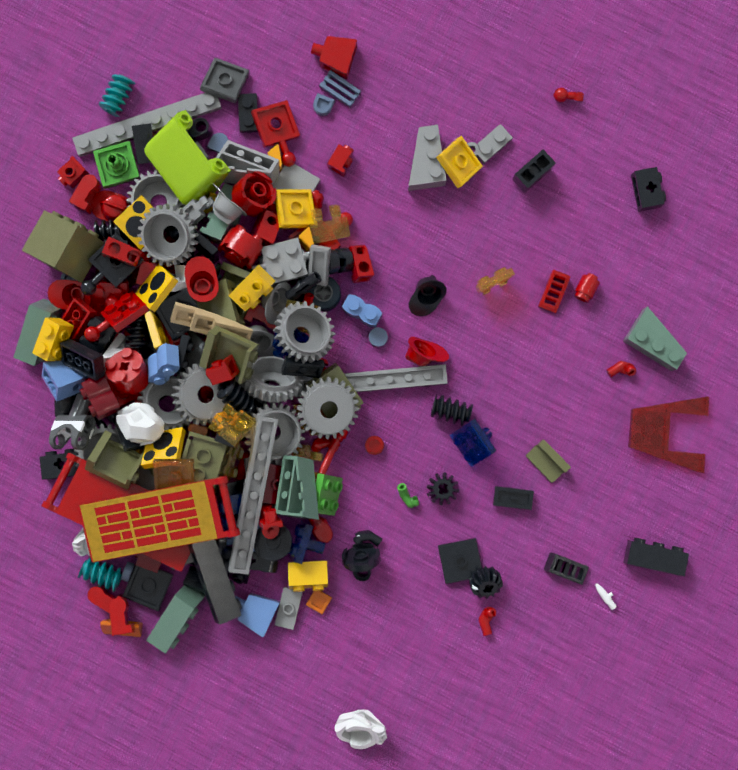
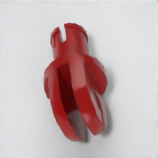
[308,514,333,544]

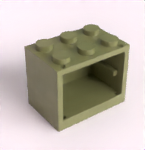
[22,210,105,283]
[173,431,232,498]

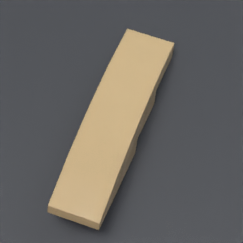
[170,302,253,340]

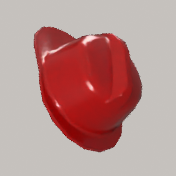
[90,190,131,224]
[185,256,219,302]
[47,279,91,310]
[405,336,449,366]

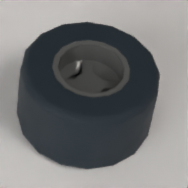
[308,277,341,312]

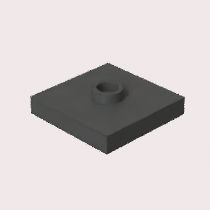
[200,57,250,103]

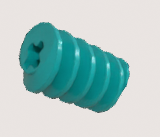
[98,74,136,117]
[78,557,122,592]

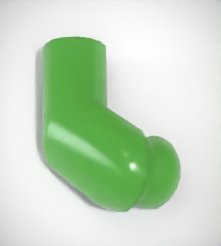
[397,483,419,508]

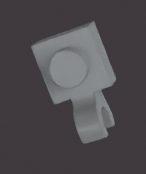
[183,196,214,226]

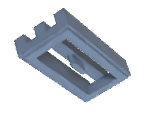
[319,70,361,108]

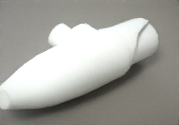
[595,583,616,610]

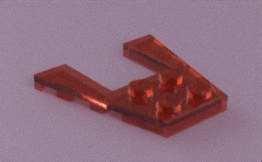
[628,396,709,473]

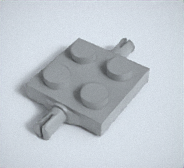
[252,238,310,286]

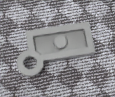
[467,124,513,164]

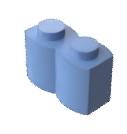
[342,294,382,328]
[147,343,180,385]

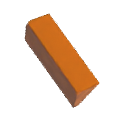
[100,619,143,637]

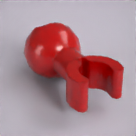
[553,87,584,103]

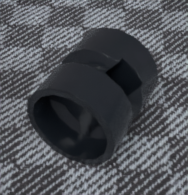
[329,247,354,275]

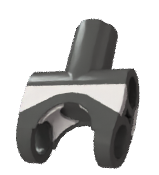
[49,394,96,450]

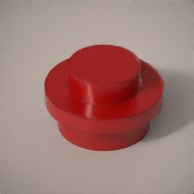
[365,436,384,455]

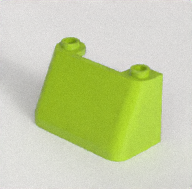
[144,110,231,205]

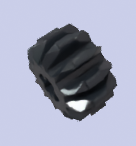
[426,472,459,505]
[469,566,503,599]

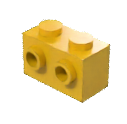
[228,265,275,312]
[32,317,74,361]
[288,561,328,592]

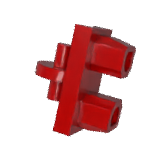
[258,504,283,539]

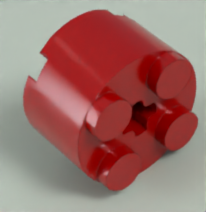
[231,171,277,217]
[218,224,263,270]
[105,347,149,395]

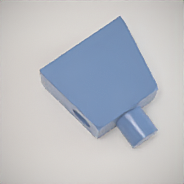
[42,360,89,401]
[235,593,280,637]

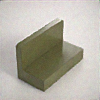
[526,439,571,483]

